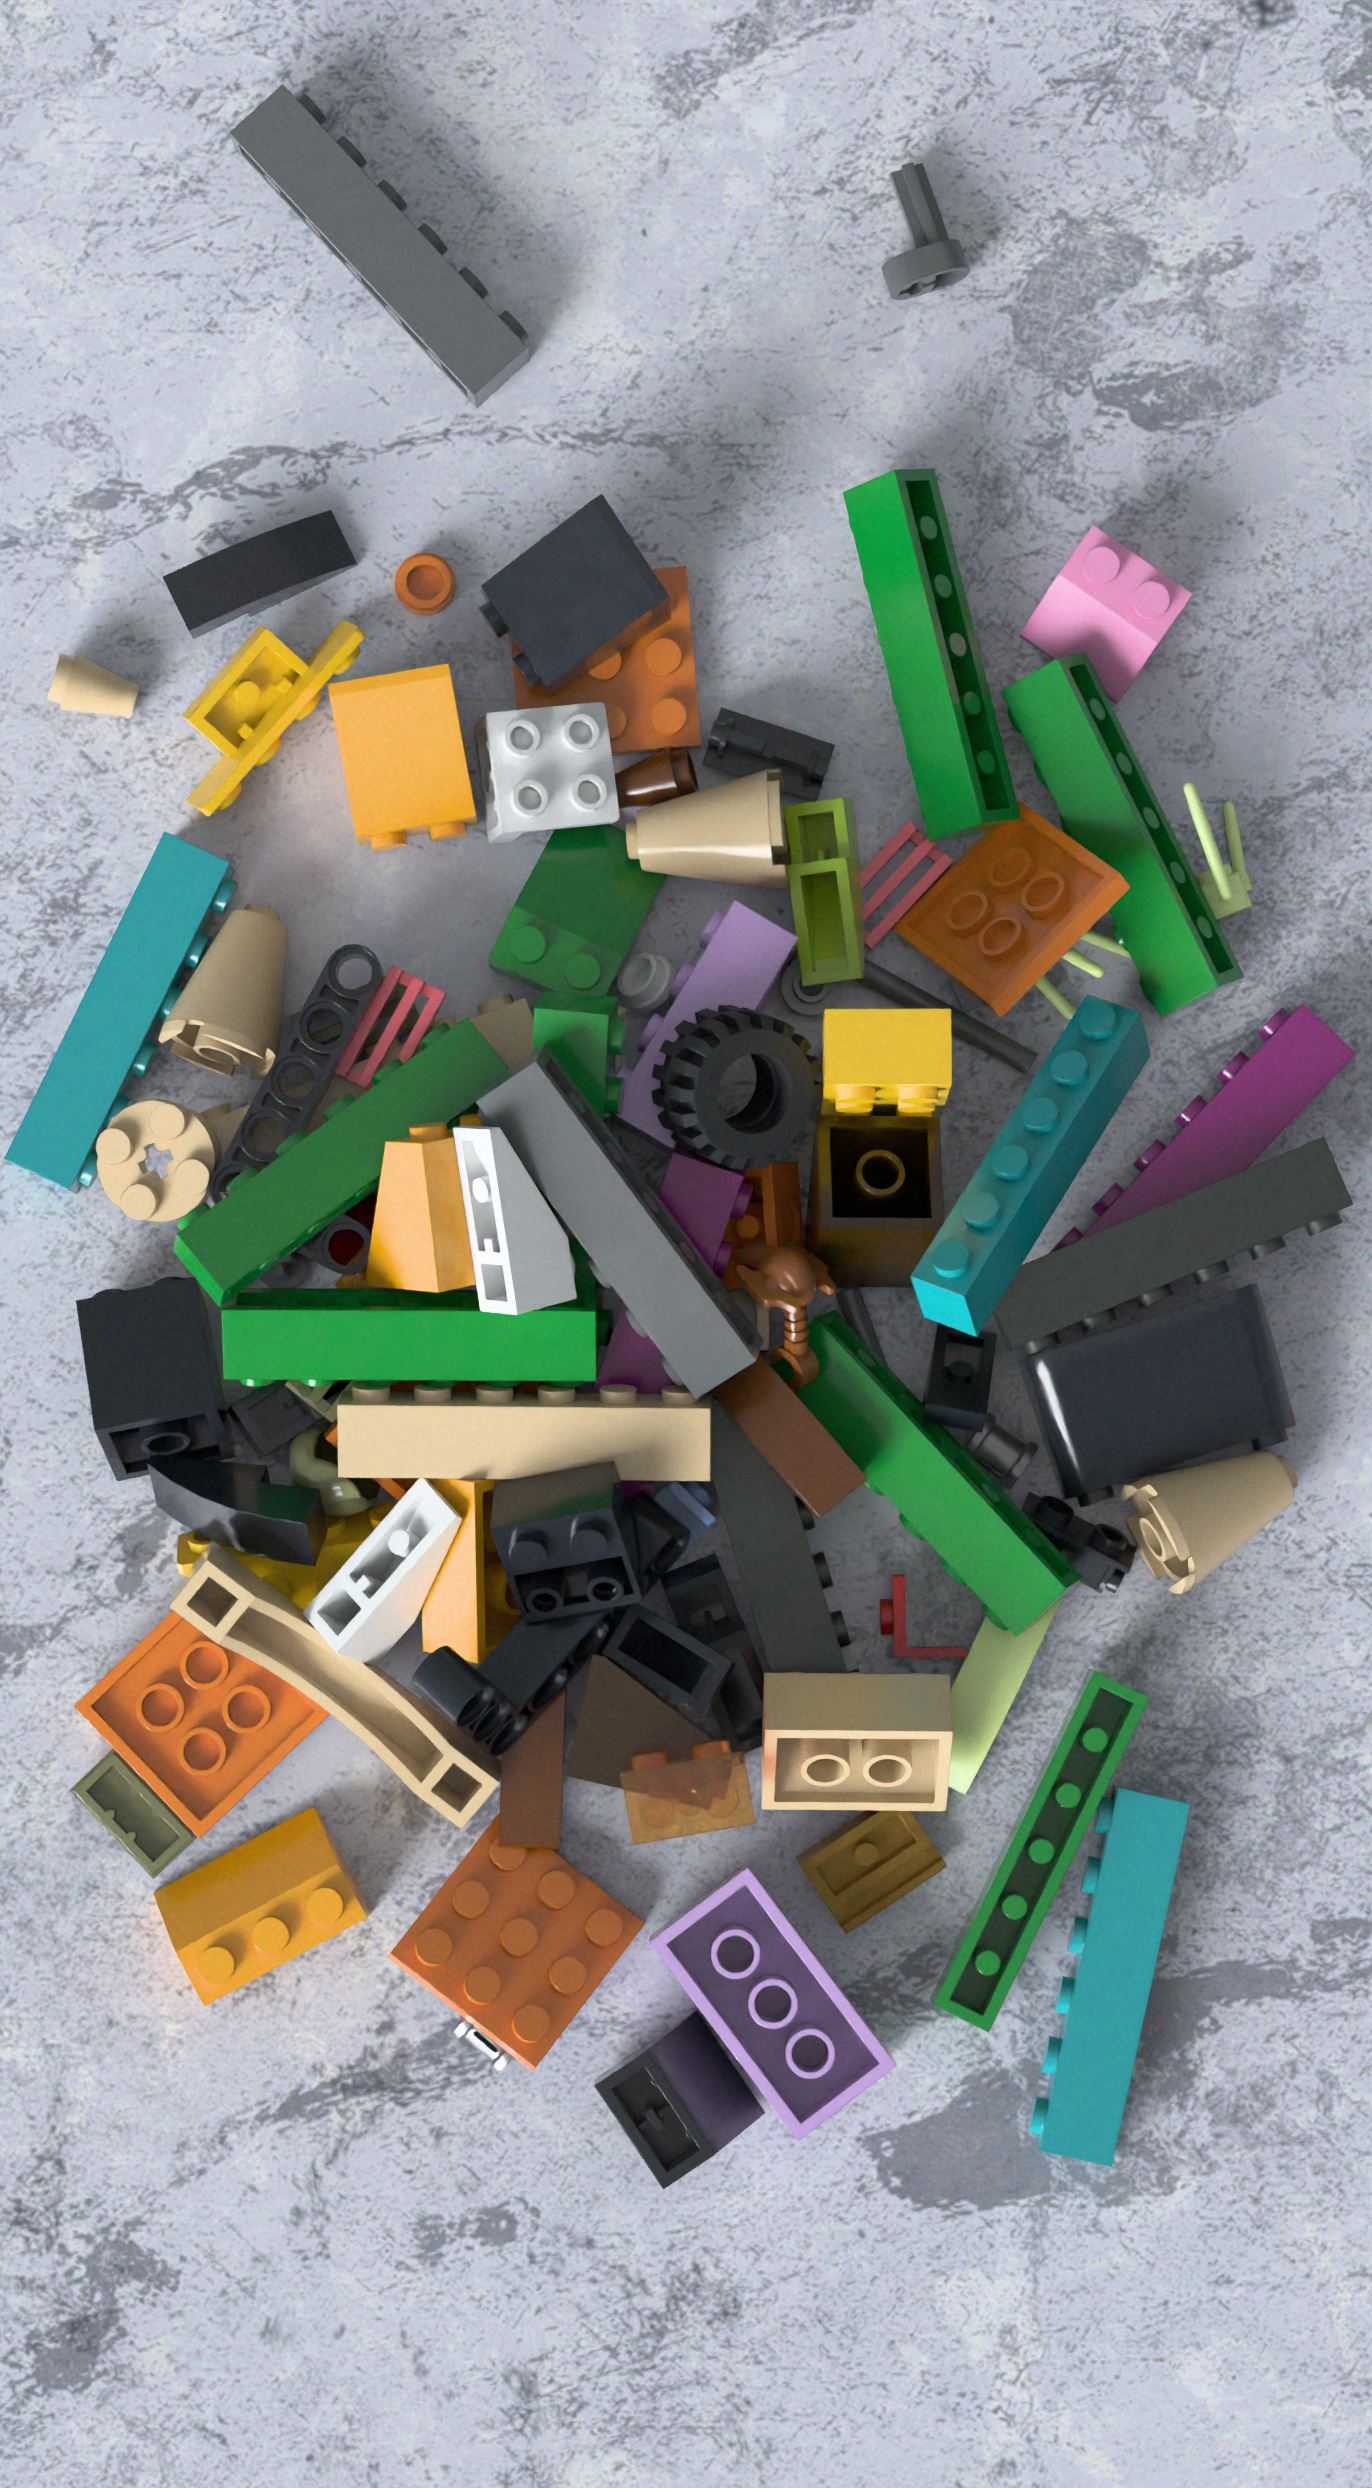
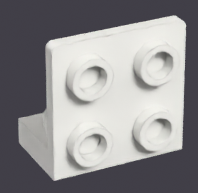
[473,702,620,844]

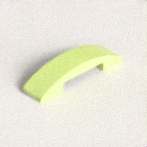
[948,1600,1061,1795]

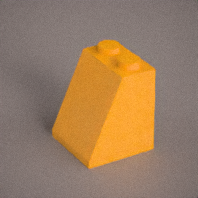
[328,663,479,851]
[366,1114,483,1293]

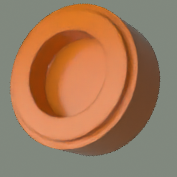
[395,553,456,616]

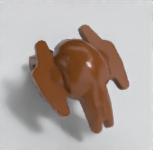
[733,1240,836,1391]

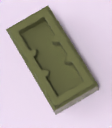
[69,1748,197,1879]

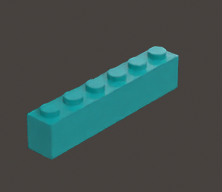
[4,831,239,1194]
[910,994,1151,1337]
[1028,1785,1191,2167]

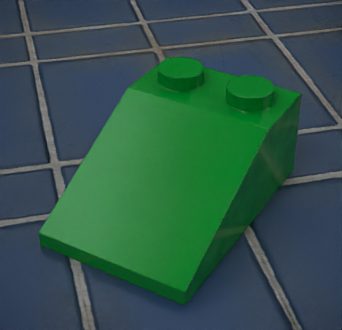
[488,824,668,996]

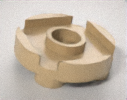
[96,1099,222,1222]

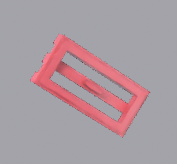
[860,820,953,951]
[335,964,447,1091]

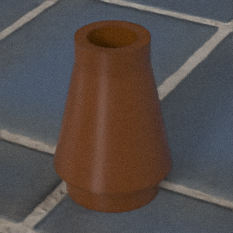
[614,746,699,809]

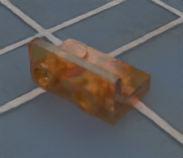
[620,1740,756,1845]

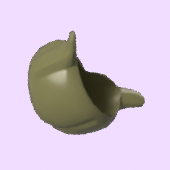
[289,1425,380,1518]

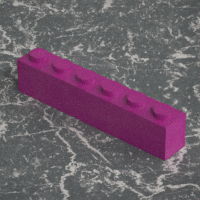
[1049,1003,1356,1309]
[592,1144,754,1500]

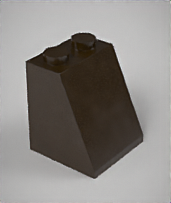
[805,1116,944,1288]
[565,1651,733,1810]

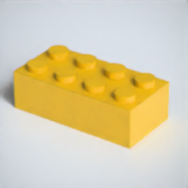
[819,1009,952,1119]

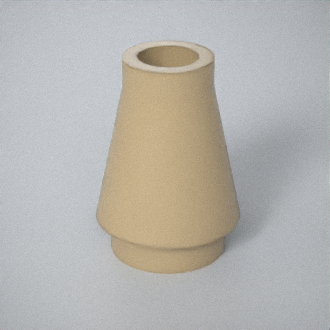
[47,652,140,719]

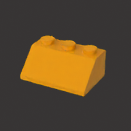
[421,1478,522,1663]
[153,1805,372,2006]

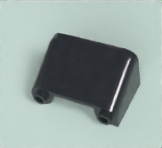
[1018,1283,1296,1508]

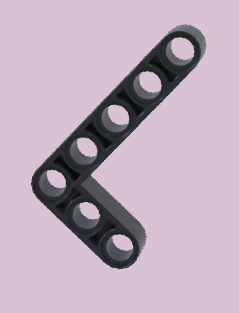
[210,944,384,1276]
[411,1492,691,1758]

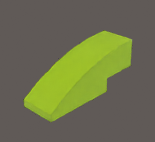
[784,797,864,986]

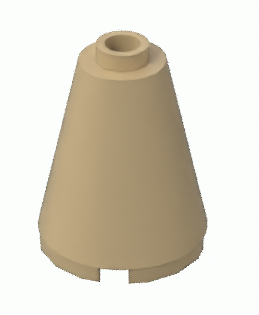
[626,768,790,890]
[158,904,288,1080]
[1121,1449,1298,1594]

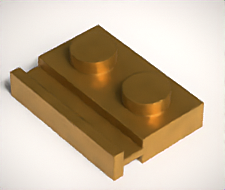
[795,1810,948,1934]

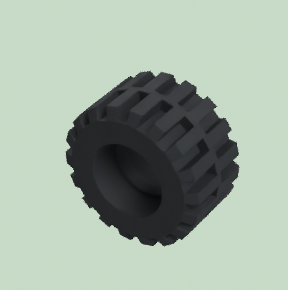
[651,1005,823,1170]

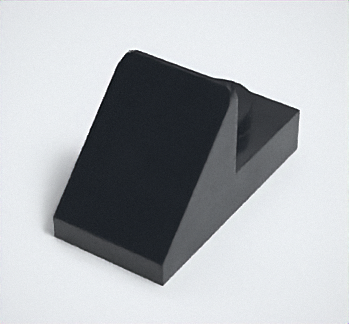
[922,1323,997,1433]

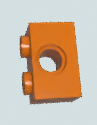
[723,1161,804,1289]

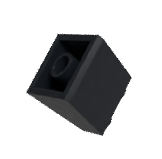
[479,494,671,697]
[76,1277,236,1481]

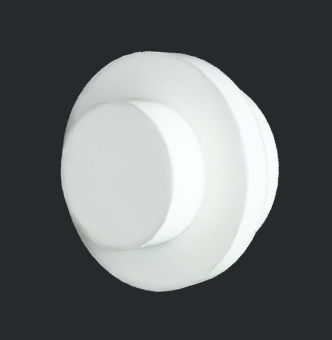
[617,953,676,1012]

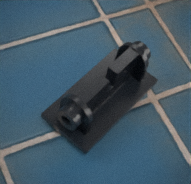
[702,707,835,802]
[1022,1491,1137,1594]

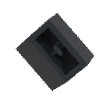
[490,1461,644,1623]
[594,2010,765,2190]

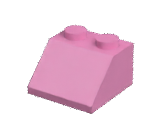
[1019,525,1193,704]

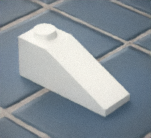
[453,1125,577,1315]
[302,1478,463,1666]

